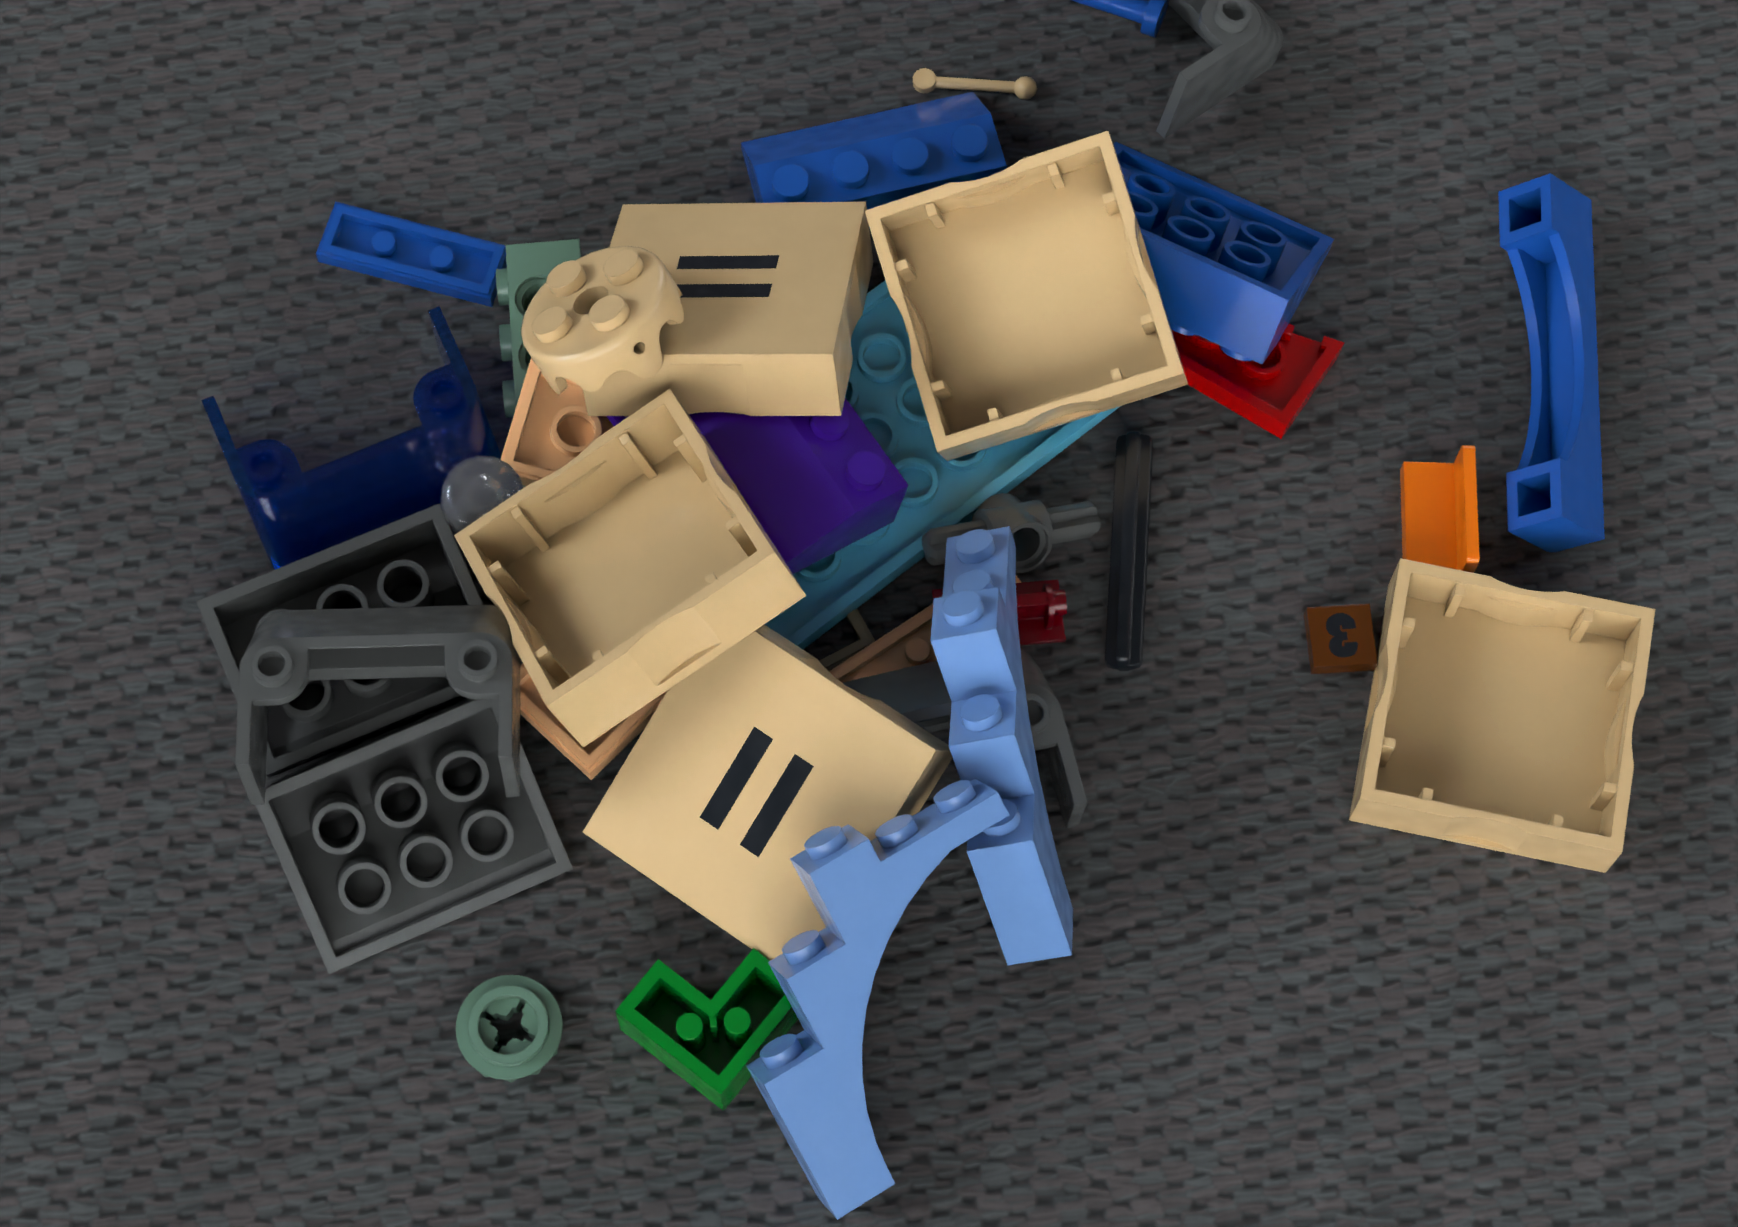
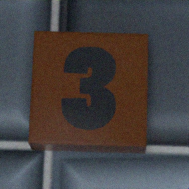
[1304,603,1377,674]

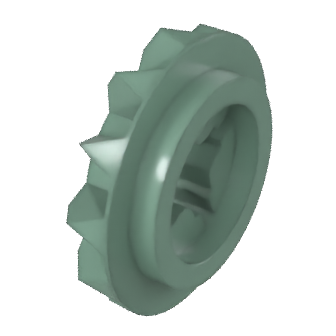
[456,975,564,1083]

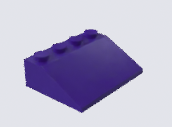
[607,398,909,574]

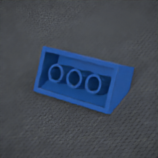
[741,92,1007,229]

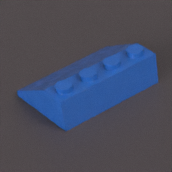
[1114,142,1334,364]

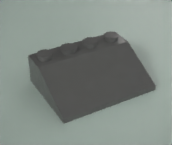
[196,504,483,778]
[255,697,573,974]

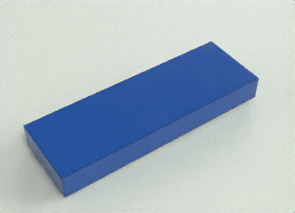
[316,201,507,307]

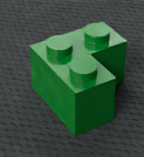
[615,948,798,1111]

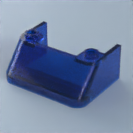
[202,306,511,570]

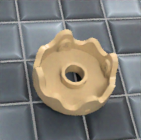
[521,246,684,395]

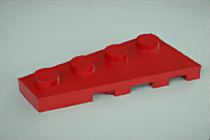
[1172,324,1345,439]

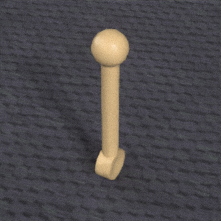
[913,68,1037,100]

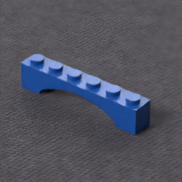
[1498,173,1605,552]

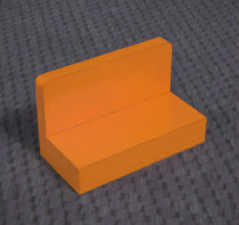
[1400,445,1480,573]

